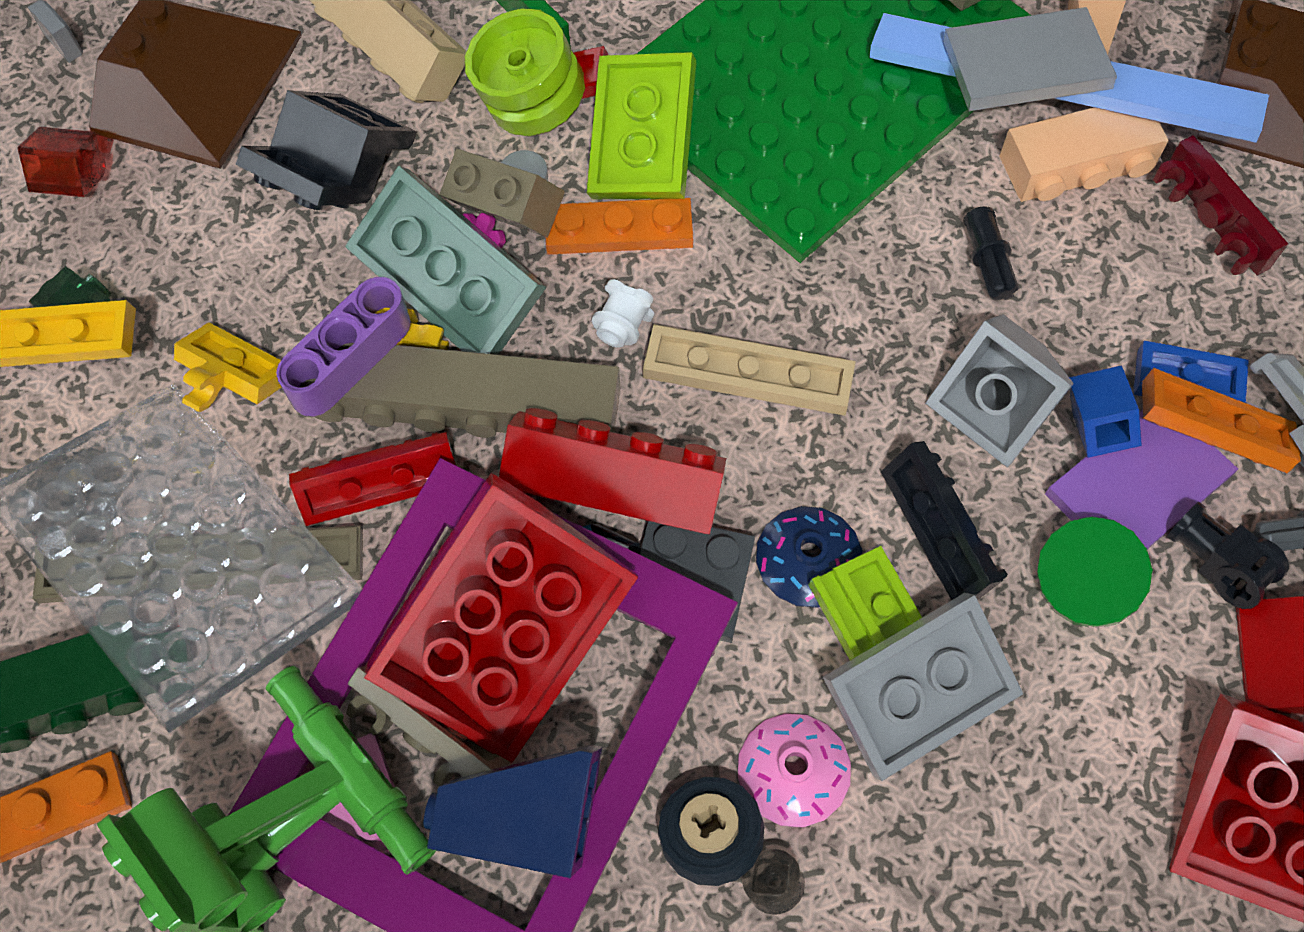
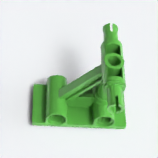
[97,666,437,932]

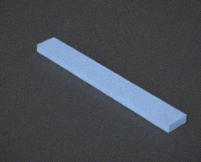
[870,13,1269,143]

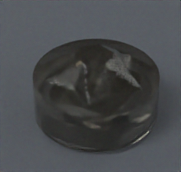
[742,849,805,915]

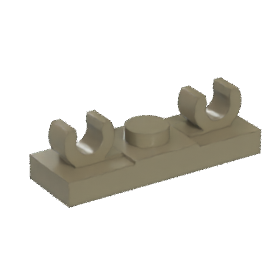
[346,666,511,786]

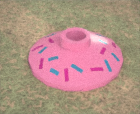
[737,713,851,828]

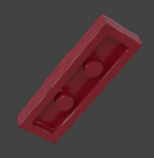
[1153,135,1289,276]

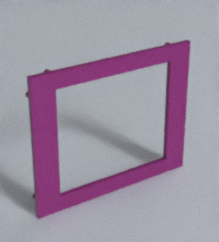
[228,458,738,932]

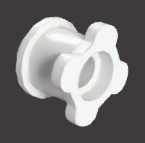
[591,279,654,348]

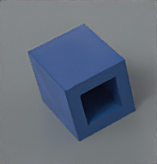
[1069,365,1142,458]

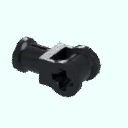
[1167,501,1289,609]

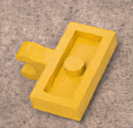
[174,322,281,412]

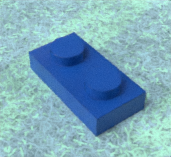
[1133,341,1249,403]

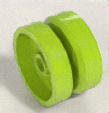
[465,8,585,136]

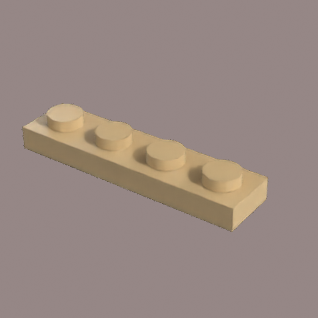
[643,324,856,416]

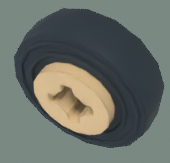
[658,777,765,886]

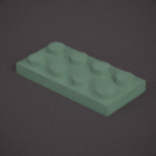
[345,165,547,355]

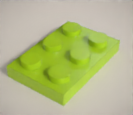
[586,52,696,199]

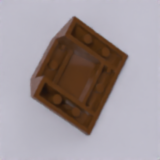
[89,0,302,169]
[1197,0,1304,168]

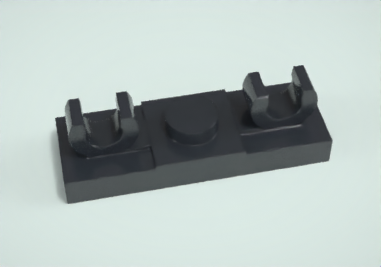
[880,441,1008,600]

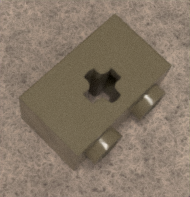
[439,148,565,238]

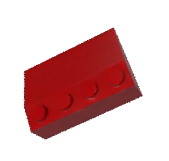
[364,472,638,764]
[1169,693,1304,923]

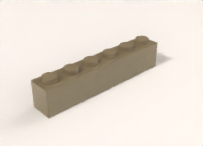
[299,343,621,438]

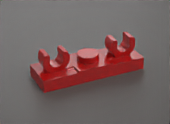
[289,432,456,526]

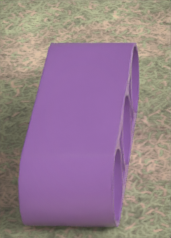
[276,277,411,416]

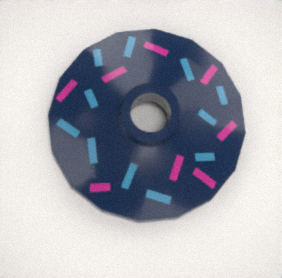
[756,506,863,608]

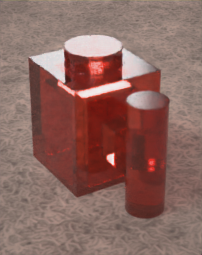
[17,127,114,197]

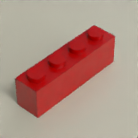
[499,408,727,535]

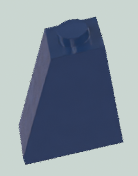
[423,745,603,878]

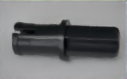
[963,206,1019,301]

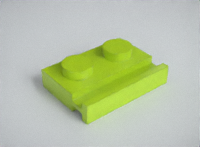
[808,546,922,660]

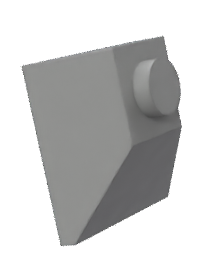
[925,314,1074,468]

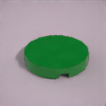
[1037,517,1153,627]

